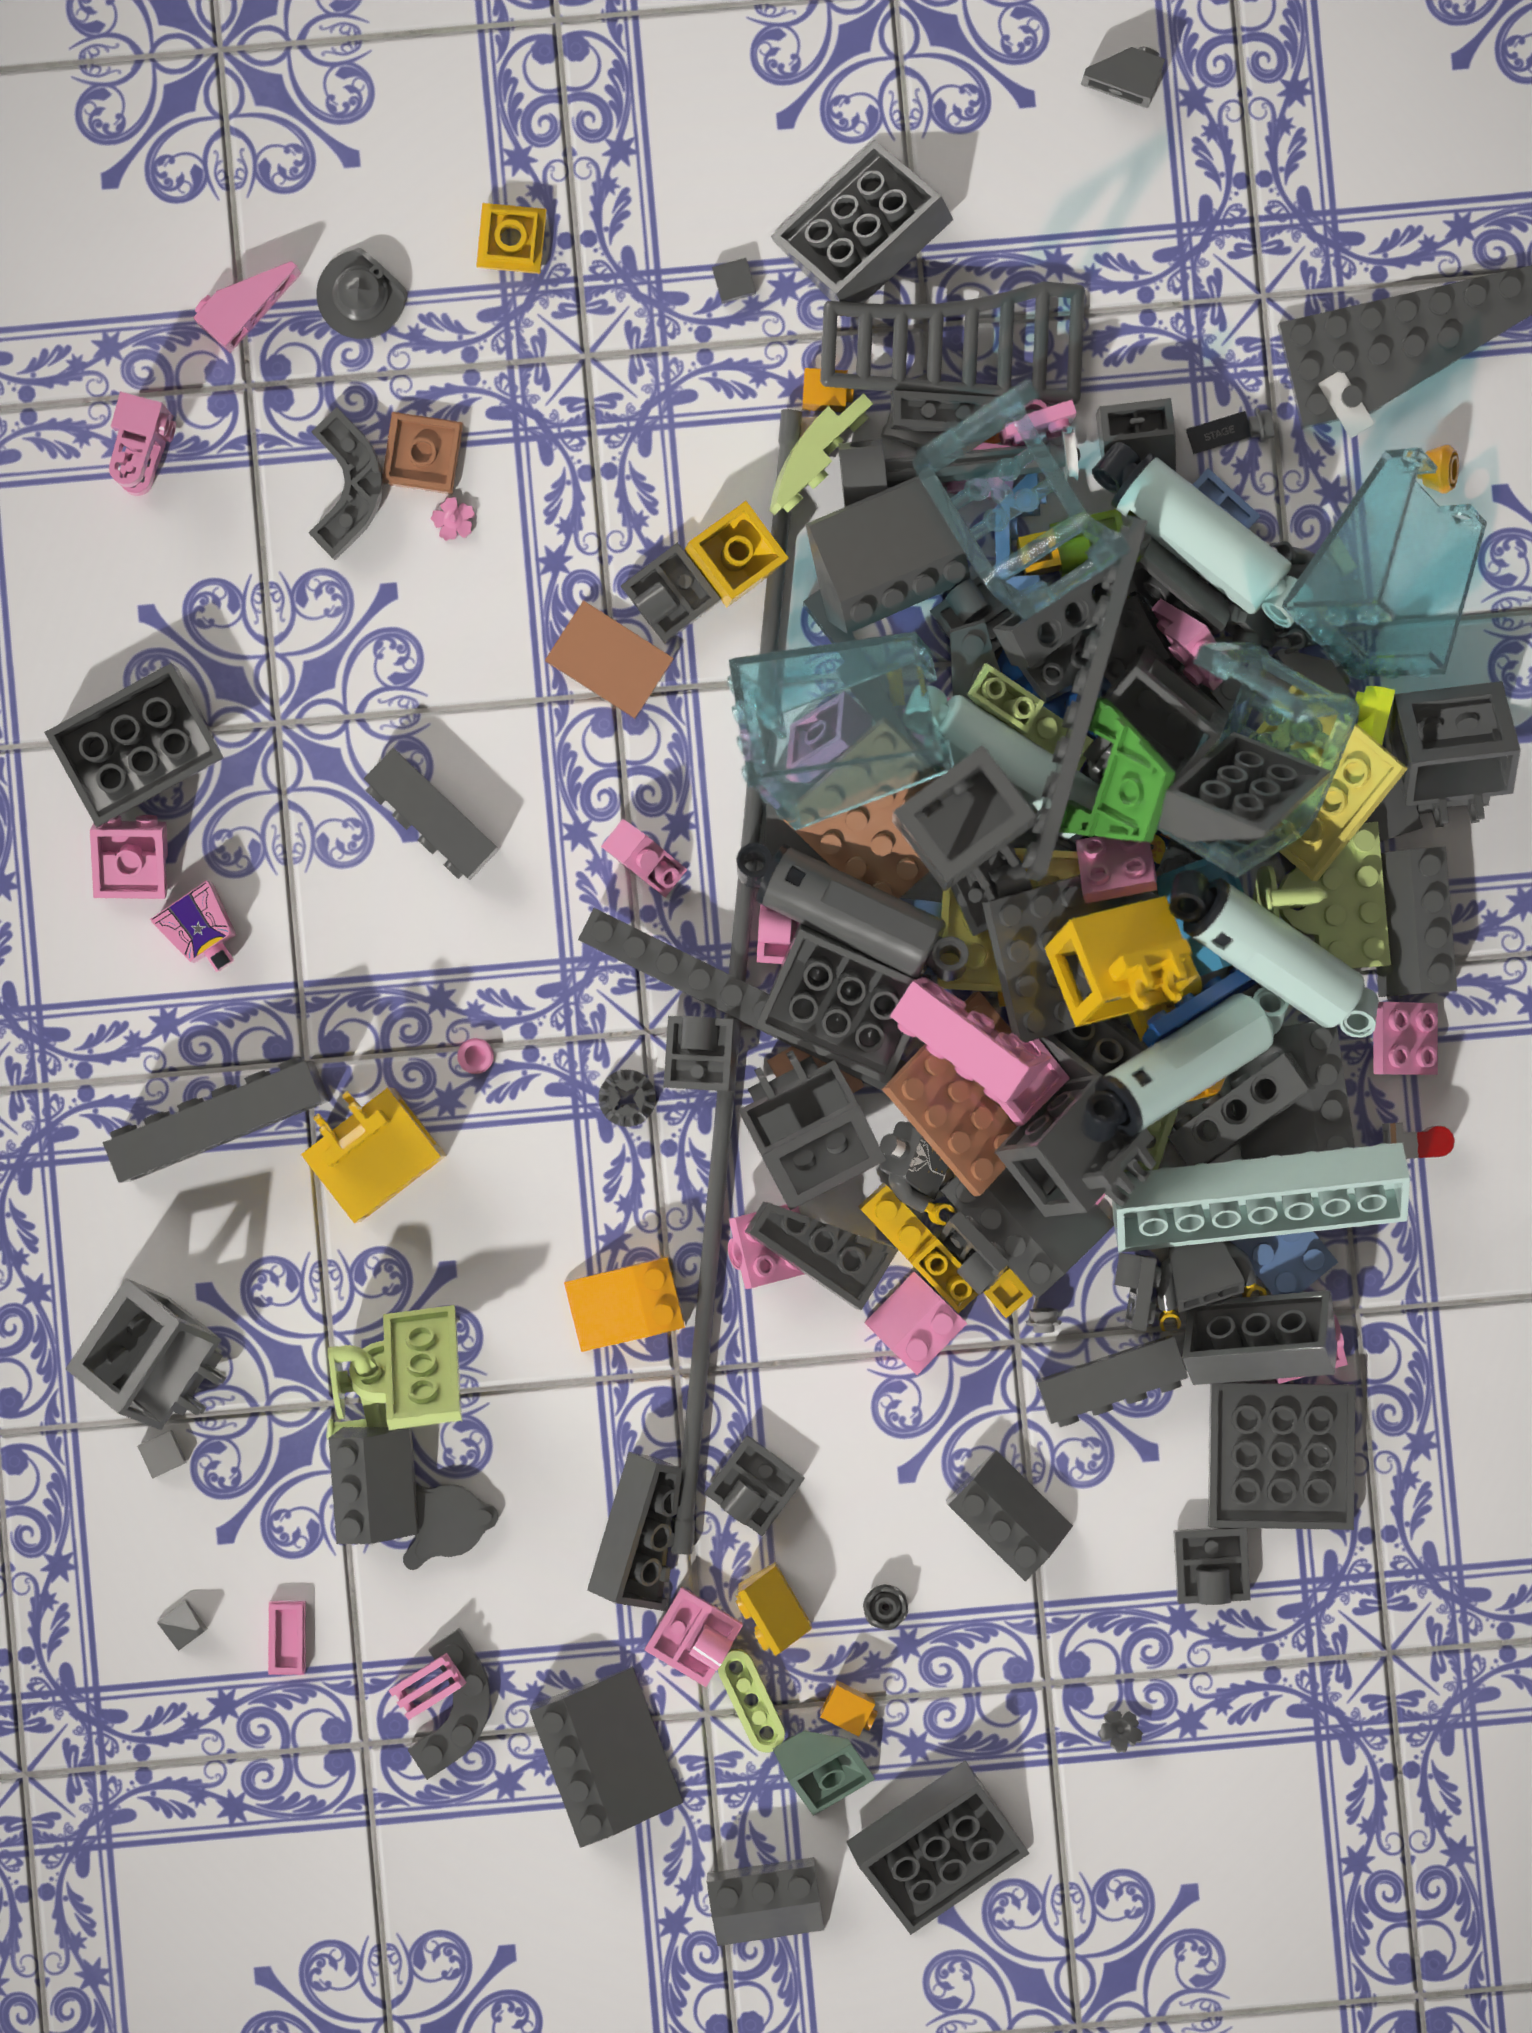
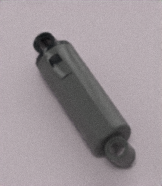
[736,843,969,981]

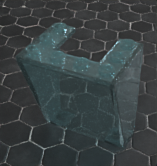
[1282,448,1487,680]
[727,632,954,831]

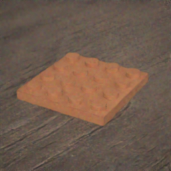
[780,718,942,898]
[882,991,1017,1196]

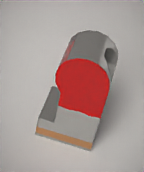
[1382,1123,1455,1159]

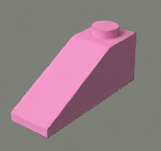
[193,261,301,353]

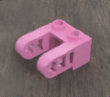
[109,392,176,496]

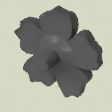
[1098,1711,1143,1753]

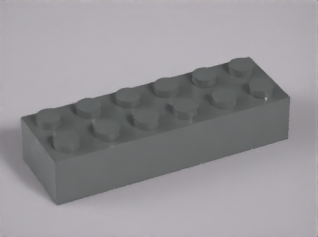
[103,1057,330,1183]

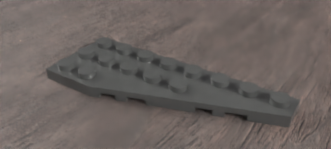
[1277,265,1532,429]

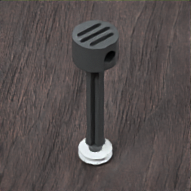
[838,428,1081,507]

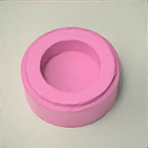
[457,1038,494,1074]

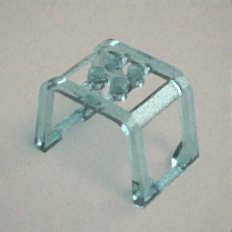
[912,379,1131,620]
[1157,642,1359,878]

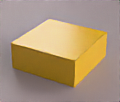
[983,1268,1033,1318]

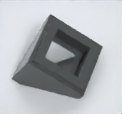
[157,1600,208,1651]

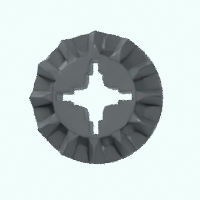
[599,1070,656,1127]

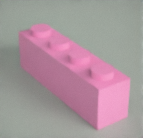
[890,977,1052,1103]

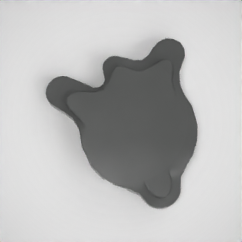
[403,1482,498,1570]

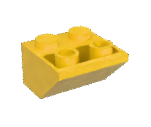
[735,1562,812,1656]

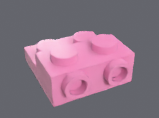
[1151,599,1233,691]
[90,815,168,899]

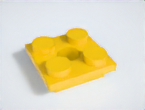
[476,203,547,274]

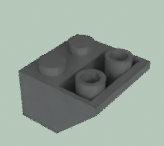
[1096,398,1176,472]

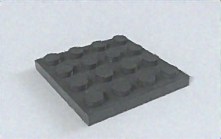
[982,874,1122,1044]
[1208,1382,1356,1530]

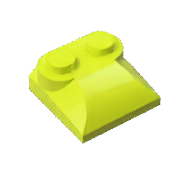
[1351,686,1395,745]

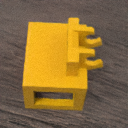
[1045,896,1198,1027]
[301,1087,447,1224]

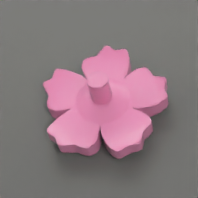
[431,497,475,541]

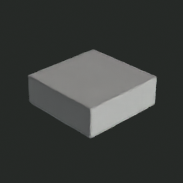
[137,1430,187,1479]

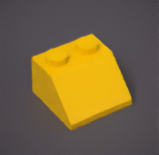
[684,501,789,608]

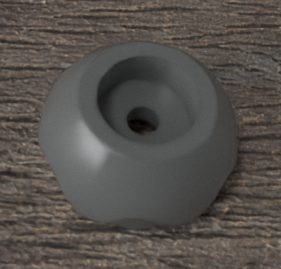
[863,1585,908,1630]

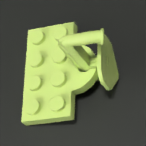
[1253,822,1391,969]
[326,1305,462,1440]

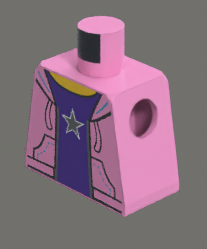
[150,881,236,972]

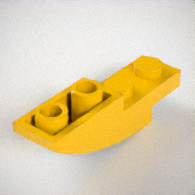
[858,1182,978,1314]

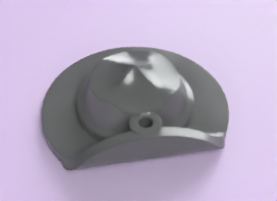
[316,248,407,339]

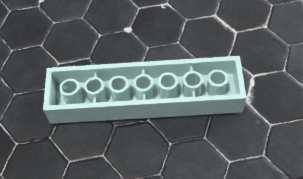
[1112,1143,1410,1253]

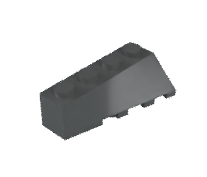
[587,1452,682,1611]

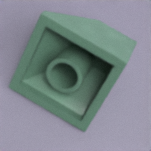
[773,1731,875,1816]

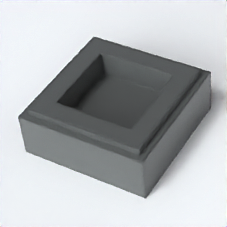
[712,258,756,304]

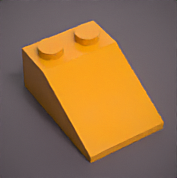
[564,1256,686,1352]

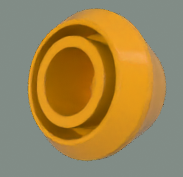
[1416,445,1459,494]

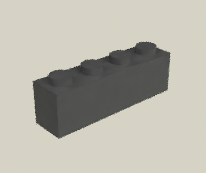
[363,748,500,880]
[1035,1334,1188,1427]

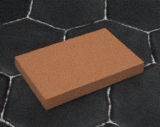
[545,600,674,719]

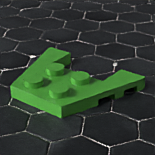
[1059,698,1175,842]

